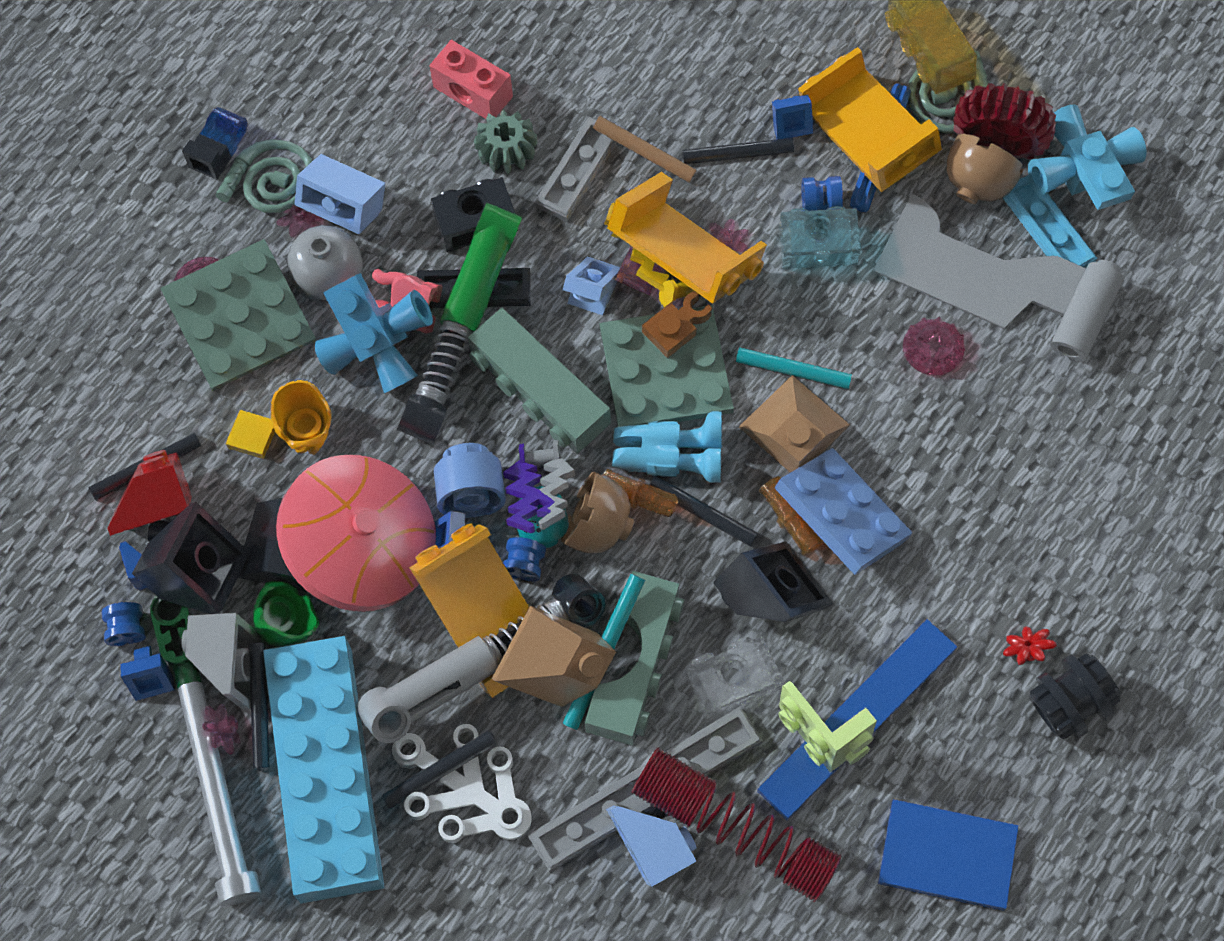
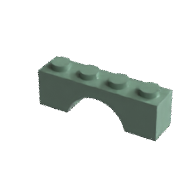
[585,571,685,746]

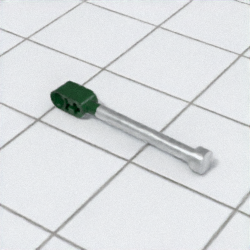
[150,596,261,907]

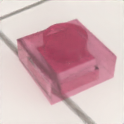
[615,246,662,295]

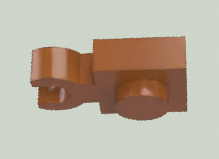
[642,291,712,358]

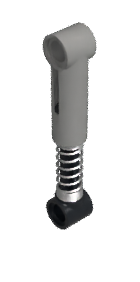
[357,574,606,743]

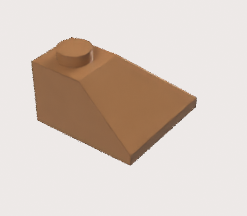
[739,375,850,473]
[492,606,616,707]

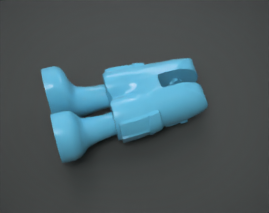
[612,411,722,483]

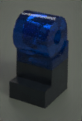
[182,107,248,180]

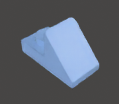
[563,256,623,315]

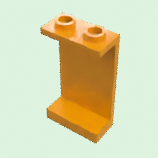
[798,47,942,192]
[607,172,767,304]
[409,523,529,698]

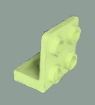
[778,681,877,773]

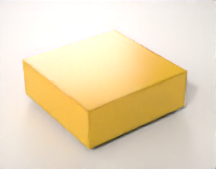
[226,410,275,459]

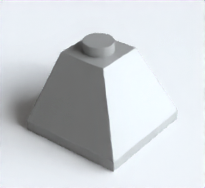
[182,613,262,715]

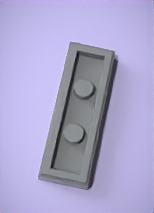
[534,117,617,222]

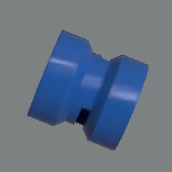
[801,176,843,216]

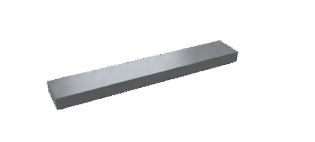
[528,706,763,873]

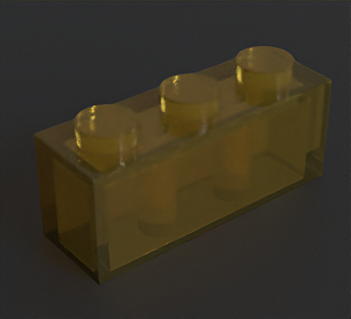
[885,0,977,94]

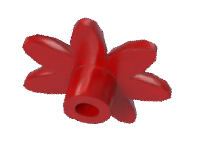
[1003,626,1057,665]

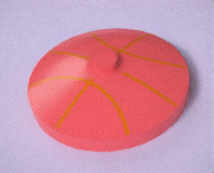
[276,455,436,612]

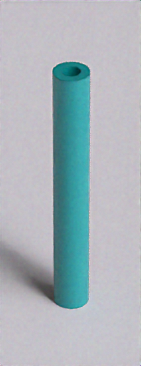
[736,347,852,389]

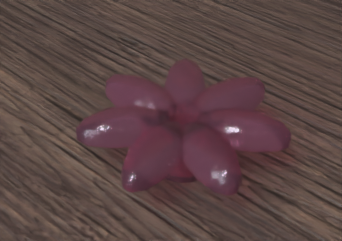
[276,205,324,237]
[709,219,749,253]
[202,704,241,755]

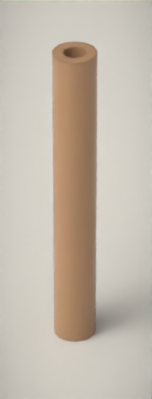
[593,116,697,183]

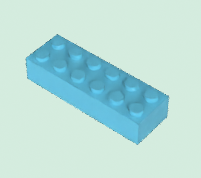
[263,636,385,904]

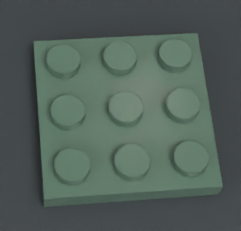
[160,239,316,391]
[599,305,734,427]

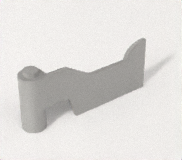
[873,194,1124,362]

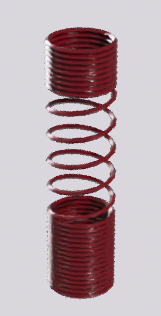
[631,747,842,902]

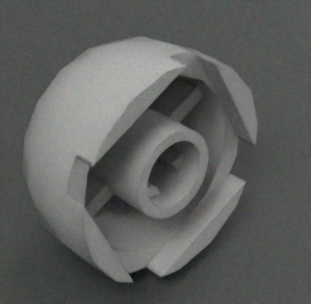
[287,225,363,301]

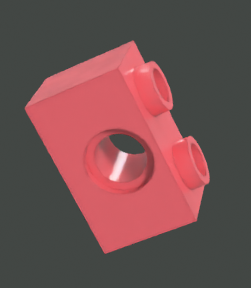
[429,40,513,119]

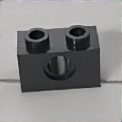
[431,177,518,252]

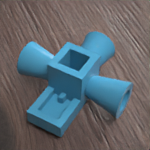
[315,273,433,393]

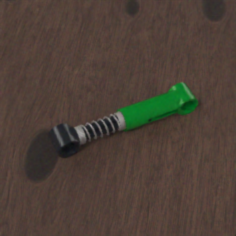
[397,203,522,444]

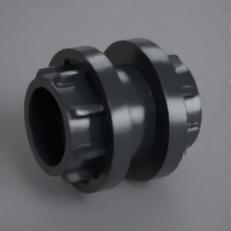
[1029,653,1121,739]

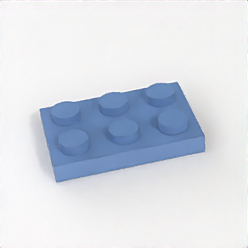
[775,448,912,575]

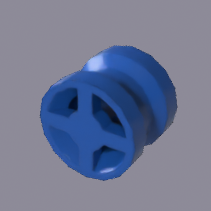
[503,537,546,582]
[101,602,146,646]

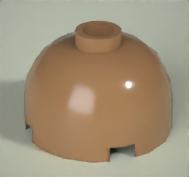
[947,134,1024,204]
[561,472,634,553]

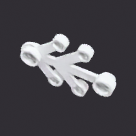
[392,724,532,843]

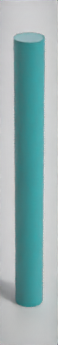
[563,573,646,730]

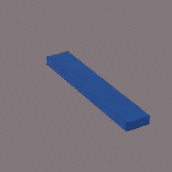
[757,619,957,821]

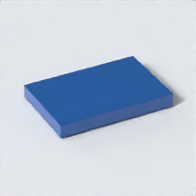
[878,799,1018,911]

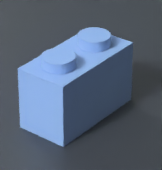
[295,154,385,234]

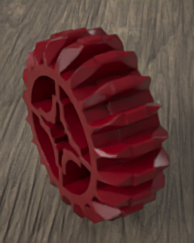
[953,83,1056,160]

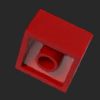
[107,450,192,536]

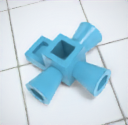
[1028,104,1147,210]

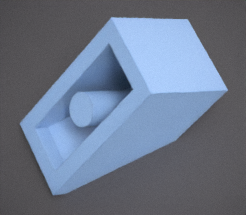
[606,805,697,887]

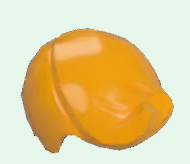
[271,380,332,455]

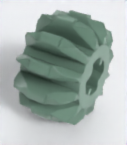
[474,109,537,175]

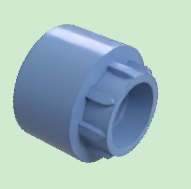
[434,443,506,518]

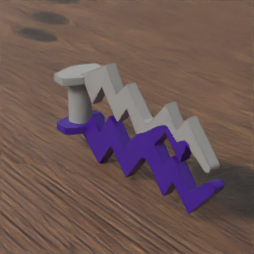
[503,440,575,533]

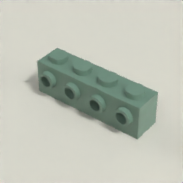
[468,308,611,454]

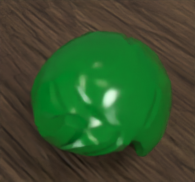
[253,581,319,648]

